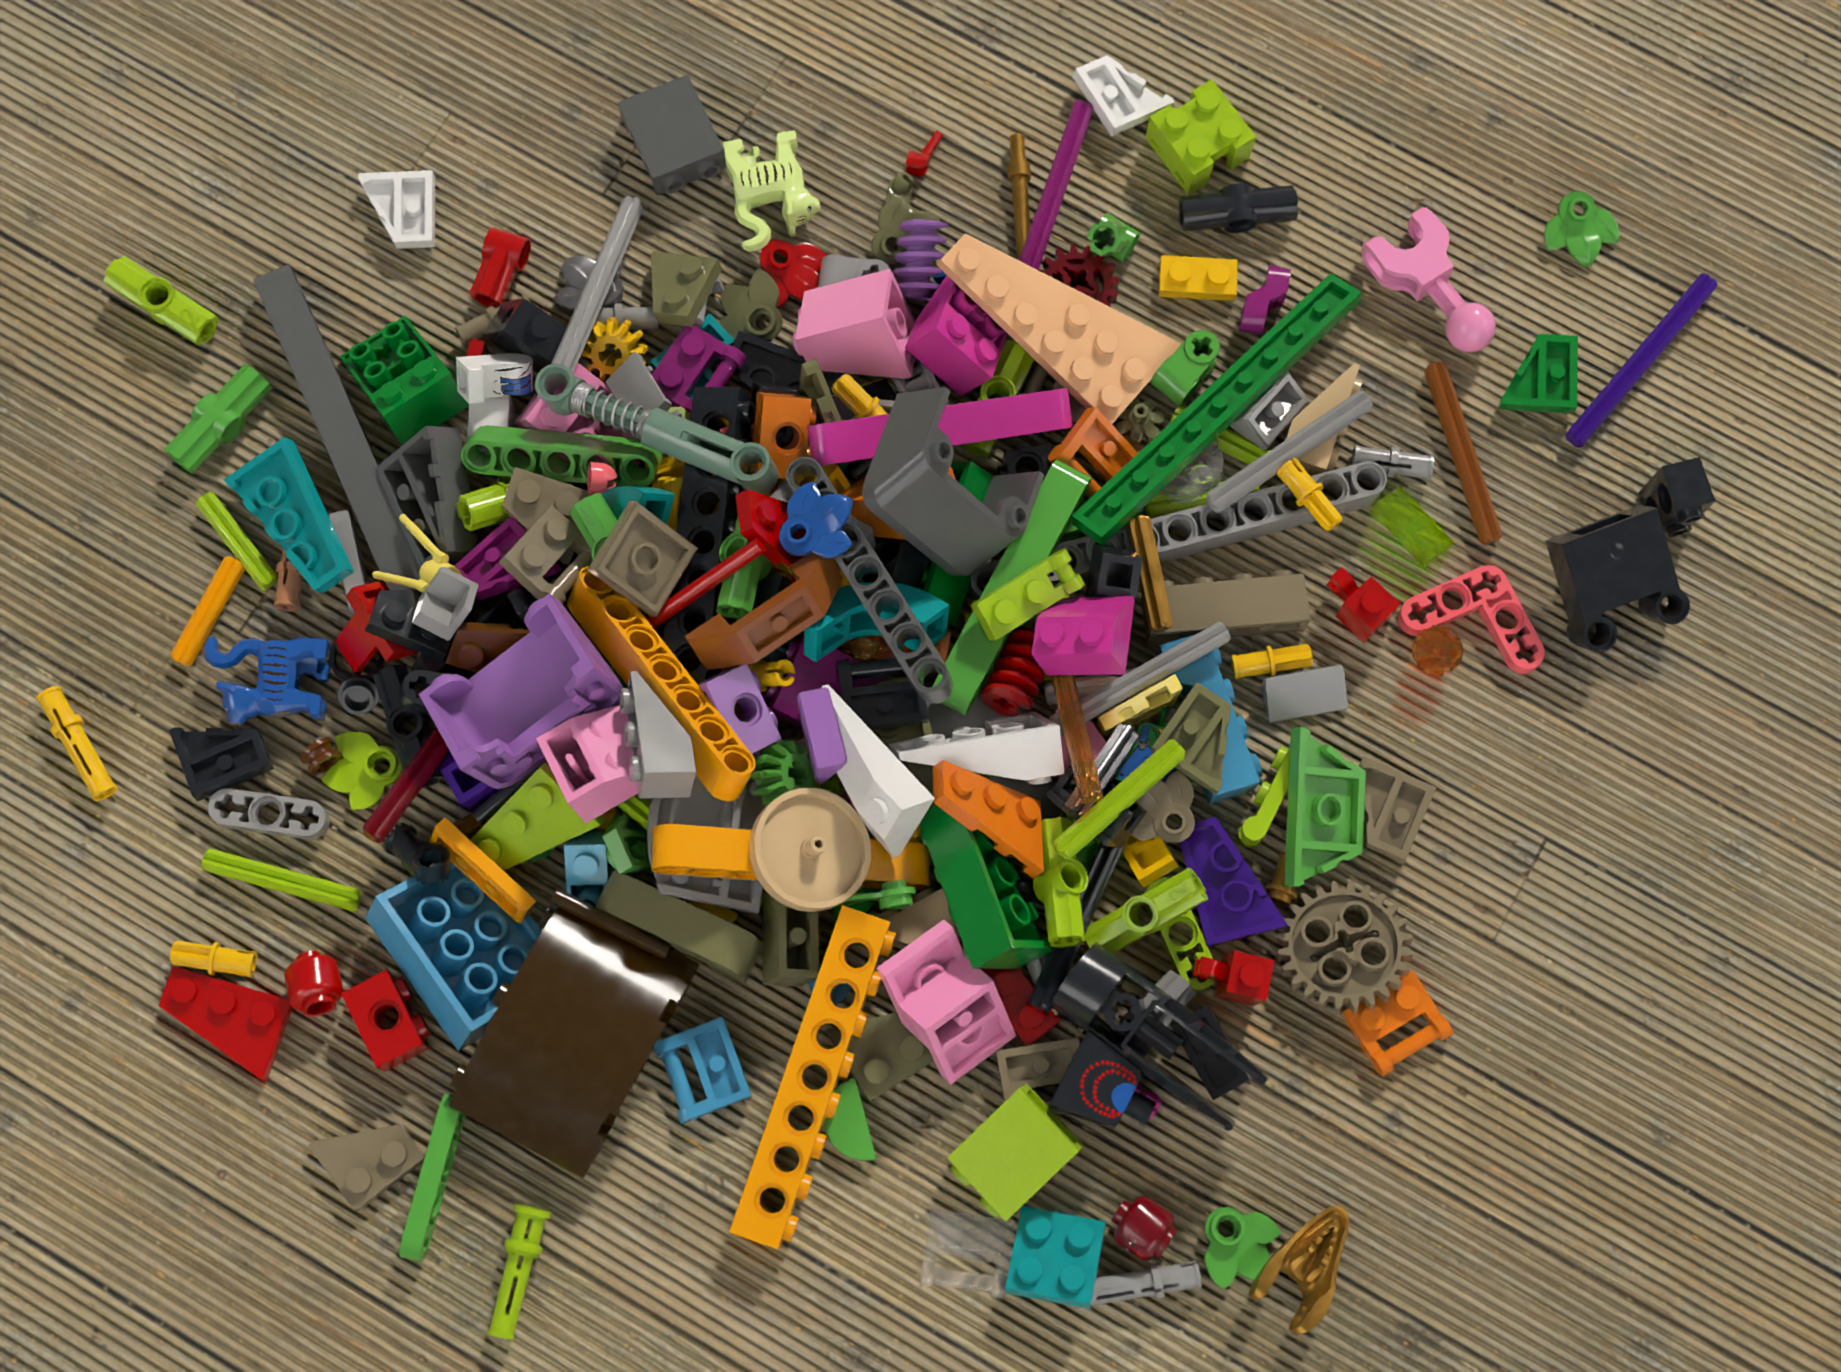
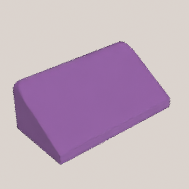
[797,687,847,784]

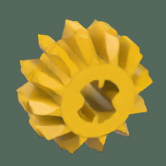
[581,317,648,382]

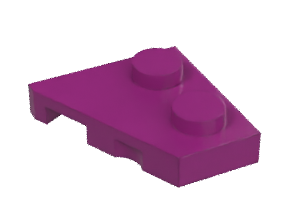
[454,516,562,601]

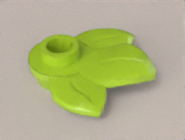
[322,732,403,810]

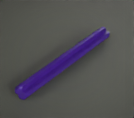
[1565,273,1717,448]

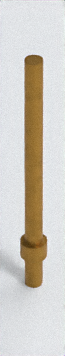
[1007,133,1031,260]

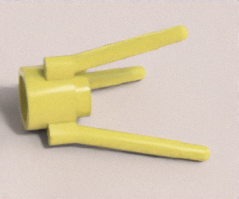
[372,514,461,593]

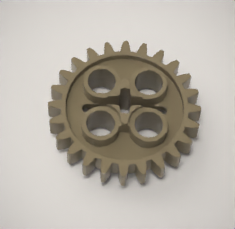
[1277,881,1413,1015]

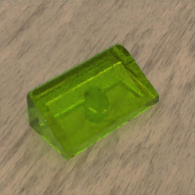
[1371,486,1455,568]

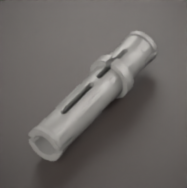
[1074,1260,1202,1309]

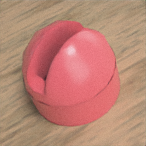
[587,462,617,495]

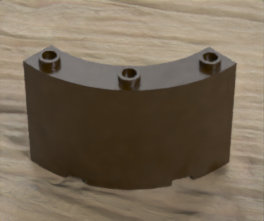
[449,905,700,1179]

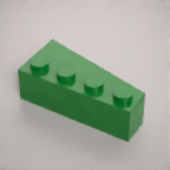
[919,804,1057,969]

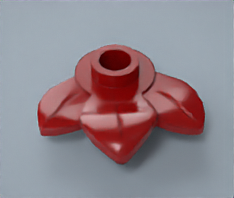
[759,240,827,308]

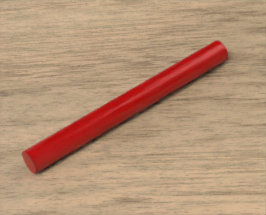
[644,538,766,629]

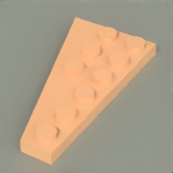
[936,233,1181,424]

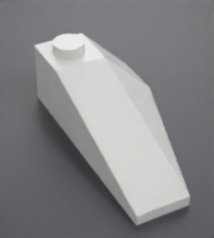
[821,684,935,858]
[889,712,1065,784]

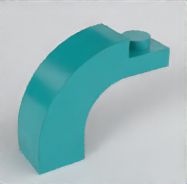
[804,582,949,662]

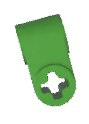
[1150,330,1220,406]

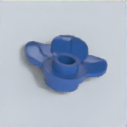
[779,482,853,558]

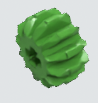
[750,740,817,806]

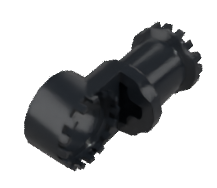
[382,822,451,886]

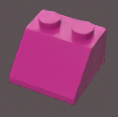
[1032,596,1135,675]

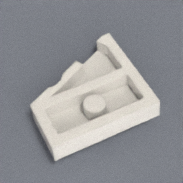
[1073,56,1175,136]
[358,170,435,249]

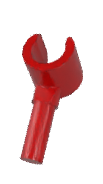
[905,131,943,177]

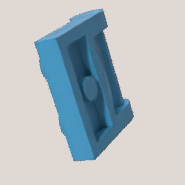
[653,1017,752,1124]

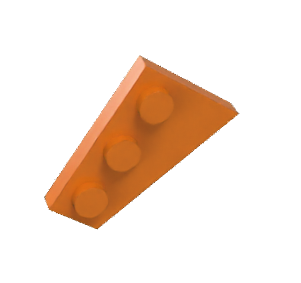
[933,760,1044,878]

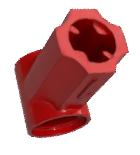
[469,227,531,308]

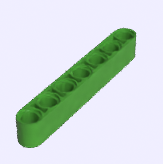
[932,460,1092,716]

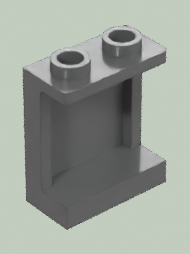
[618,74,726,195]

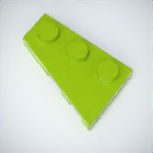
[470,762,606,871]

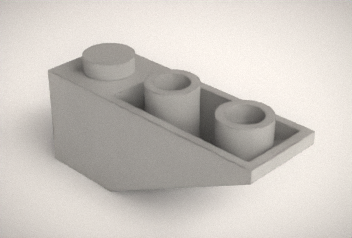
[620,671,696,799]

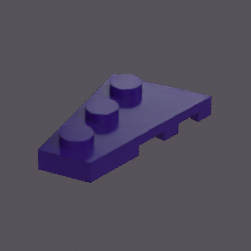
[1176,817,1289,948]

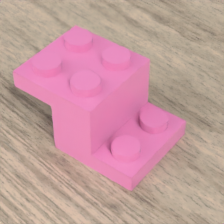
[876,919,1016,1085]

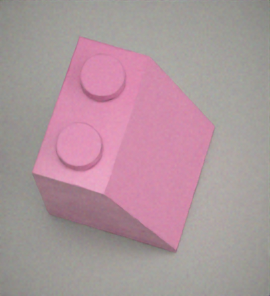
[793,269,915,379]

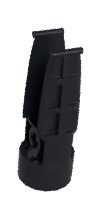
[1051,942,1269,1131]

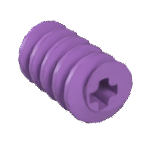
[893,219,949,302]

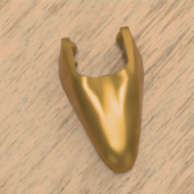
[1248,1205,1349,1335]

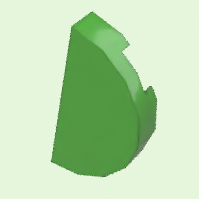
[824,1077,877,1162]

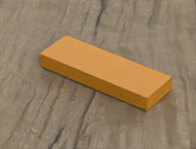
[430,817,536,924]

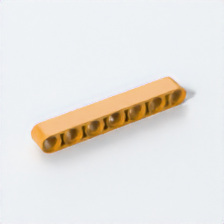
[567,566,756,801]
[652,824,930,891]

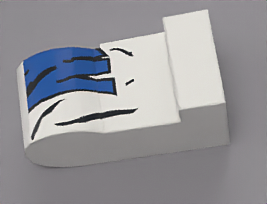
[456,353,533,404]

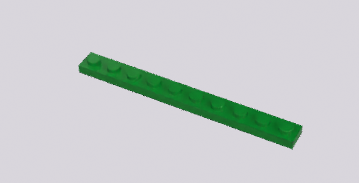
[1072,273,1361,546]

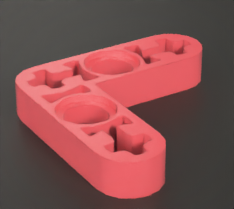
[1397,565,1545,674]

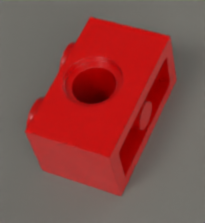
[341,970,431,1072]

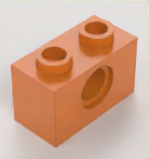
[750,392,817,480]

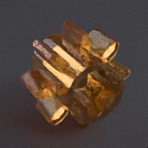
[1412,625,1463,677]

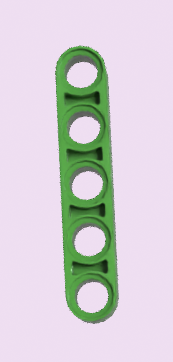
[461,425,663,487]

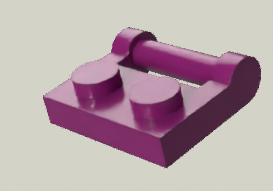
[652,325,747,415]

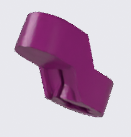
[1239,265,1291,335]

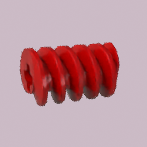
[981,627,1045,717]

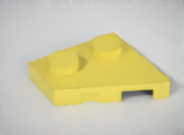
[1095,674,1183,739]

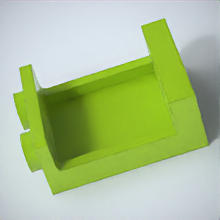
[947,1083,1085,1222]

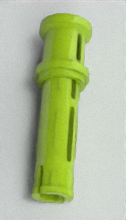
[487,1203,552,1340]

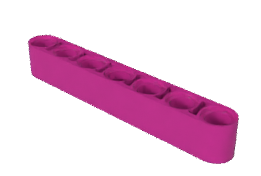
[807,388,1073,466]

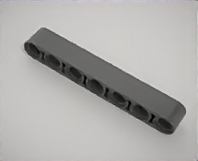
[786,457,954,704]

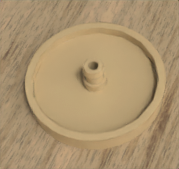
[749,788,871,912]

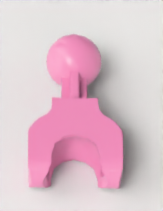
[1362,207,1496,353]

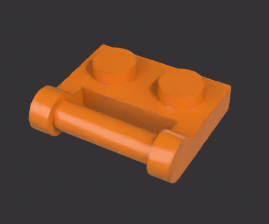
[1048,407,1138,498]
[1340,970,1453,1077]

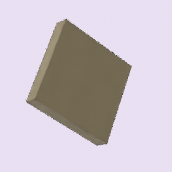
[588,501,698,617]

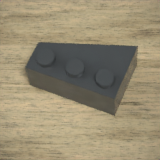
[375,426,479,568]

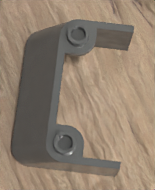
[863,387,1044,576]

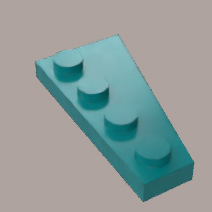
[224,437,354,593]

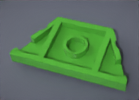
[1284,727,1366,887]

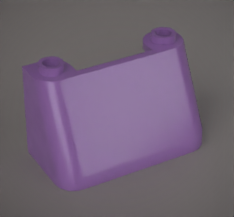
[419,593,623,789]

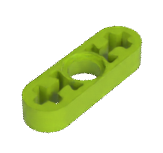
[1145,877,1214,992]

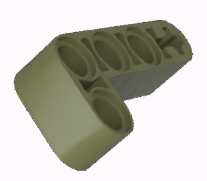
[595,871,763,985]

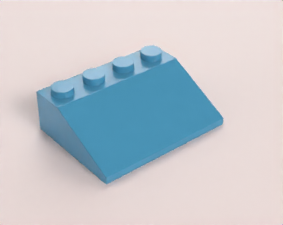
[365,862,541,1051]

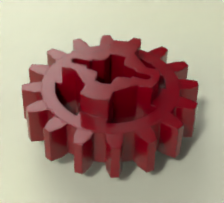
[1038,244,1119,307]

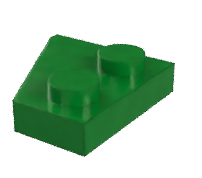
[1498,333,1578,414]

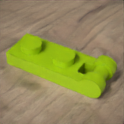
[970,548,1085,641]
[1237,745,1290,848]

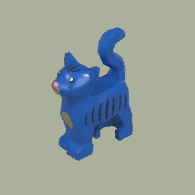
[203,636,331,726]

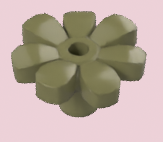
[1115,396,1164,444]

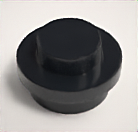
[338,675,379,715]

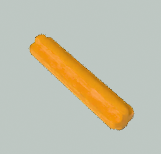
[170,556,245,667]

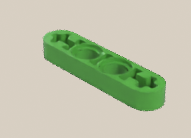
[399,1093,466,1262]

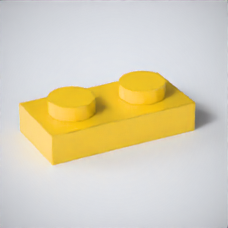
[1158,255,1238,301]

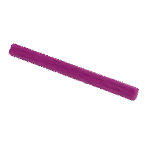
[1019,99,1093,270]

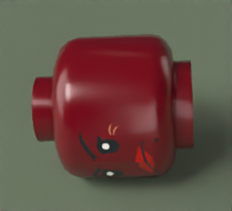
[1111,1195,1177,1260]

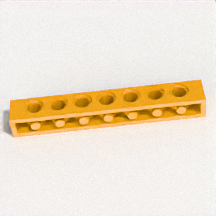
[729,905,897,1250]

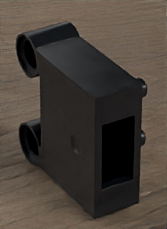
[1545,505,1690,653]

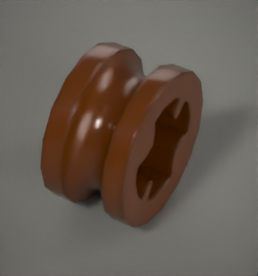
[299,737,342,776]

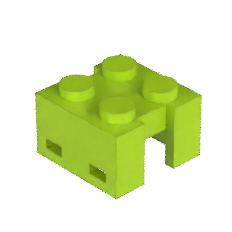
[1145,79,1256,195]

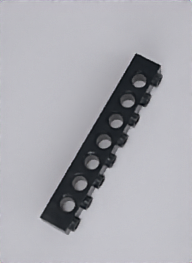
[663,387,755,684]

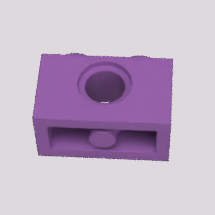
[697,664,781,754]

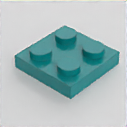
[1005,1206,1106,1309]

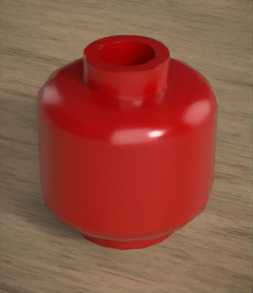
[284,951,344,1016]

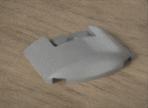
[647,750,766,914]

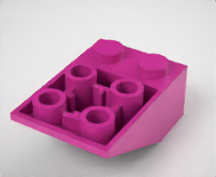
[905,276,1008,397]

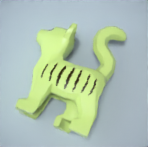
[723,130,821,252]

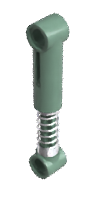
[535,363,779,494]

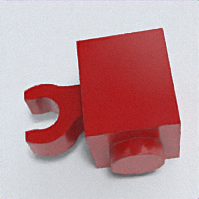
[1326,567,1400,643]
[1192,950,1274,1006]

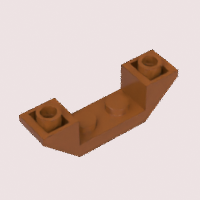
[685,553,843,670]

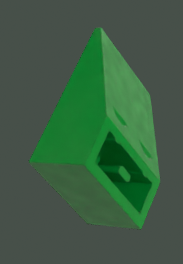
[339,316,469,445]

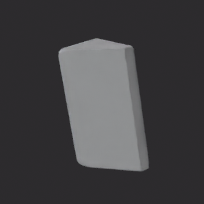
[1230,371,1310,450]
[1260,665,1348,724]

